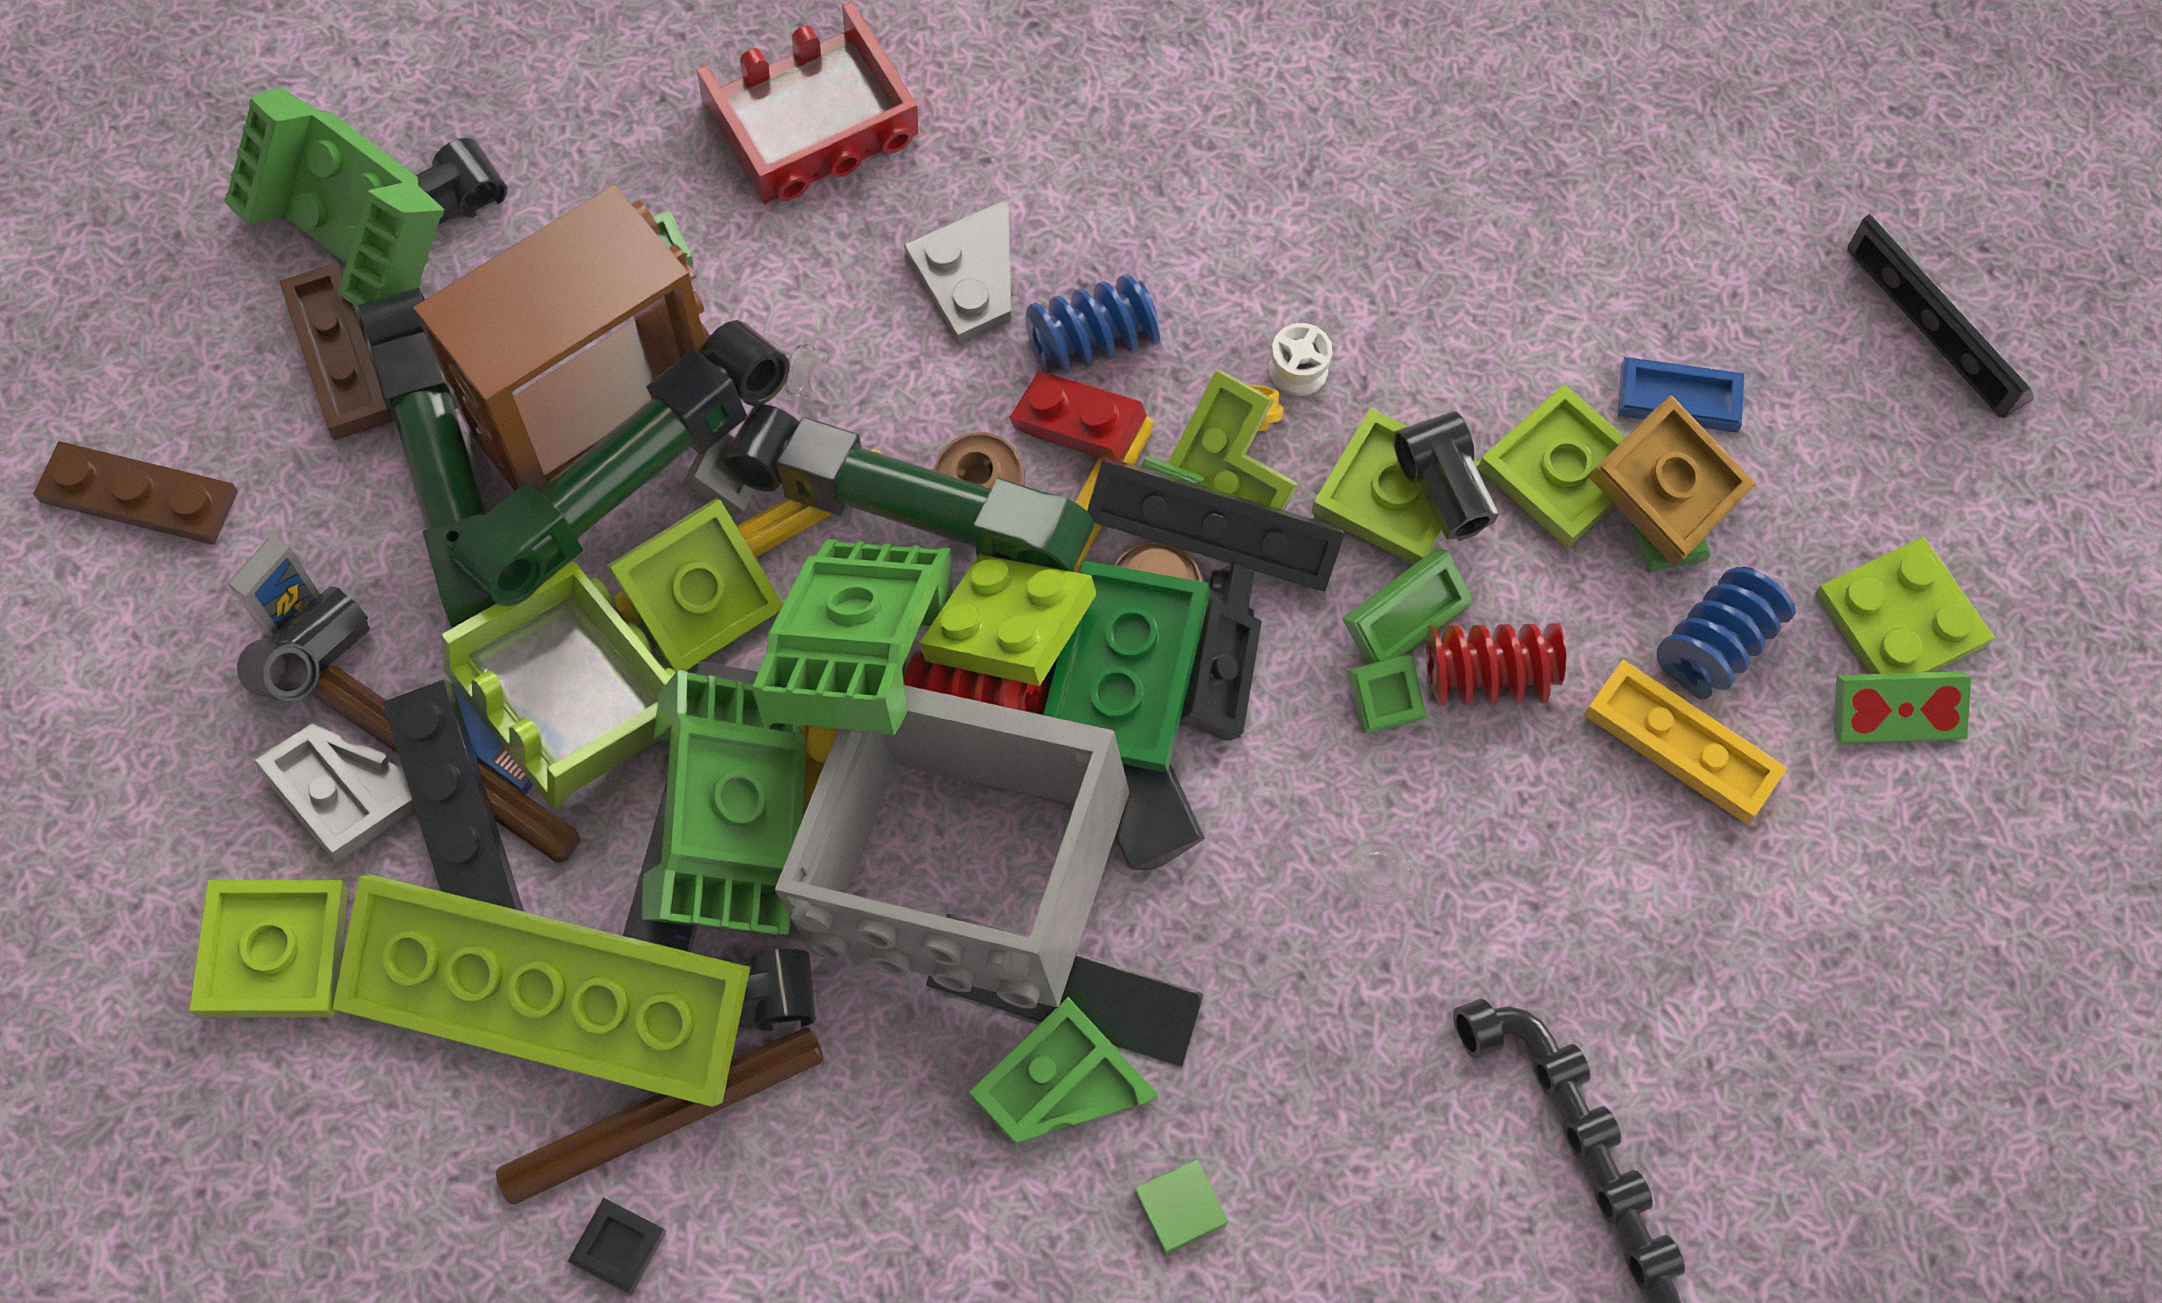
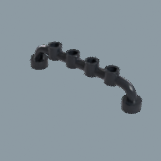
[1453,998,1685,1303]

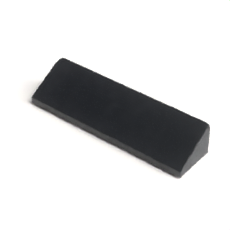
[1847,214,2034,418]
[1045,657,1205,870]
[926,913,1203,1067]

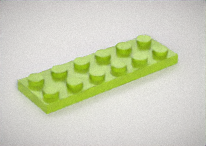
[332,874,750,1107]

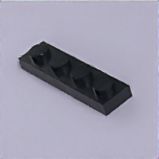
[1086,456,1345,592]
[383,679,524,912]

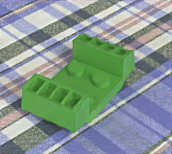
[224,87,445,308]
[752,539,953,736]
[642,670,807,936]

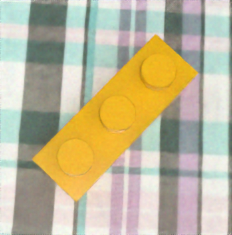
[1584,660,1788,825]

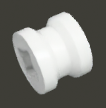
[1268,323,1332,396]

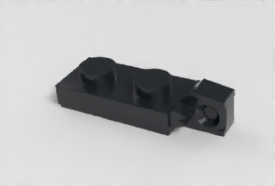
[1180,562,1262,741]

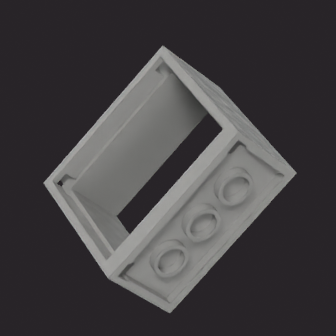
[775,685,1130,1008]

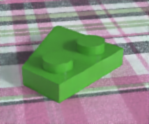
[966,997,1158,1144]

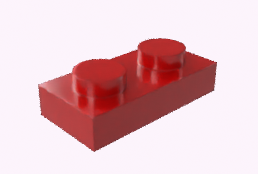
[1009,370,1147,461]

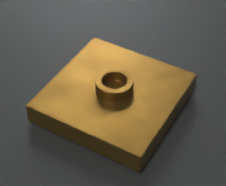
[1587,395,1756,566]

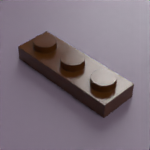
[279,262,394,441]
[33,441,238,545]

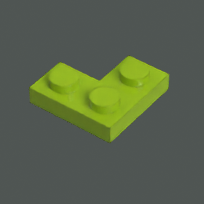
[1168,370,1299,510]

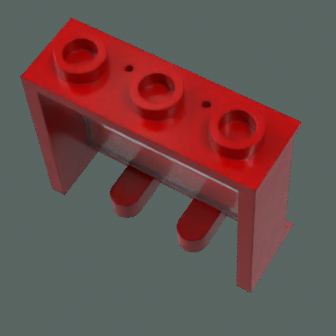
[696,1,919,204]

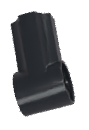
[416,138,508,225]
[1393,411,1499,541]
[237,586,371,702]
[738,949,816,1031]

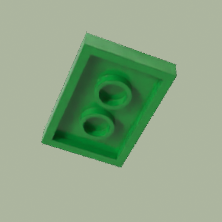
[1044,560,1210,773]

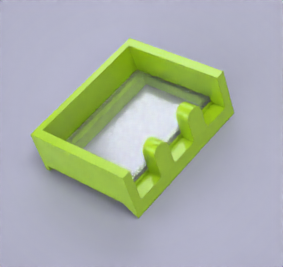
[441,561,675,812]

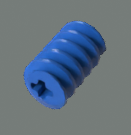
[1026,274,1160,374]
[1657,566,1796,699]

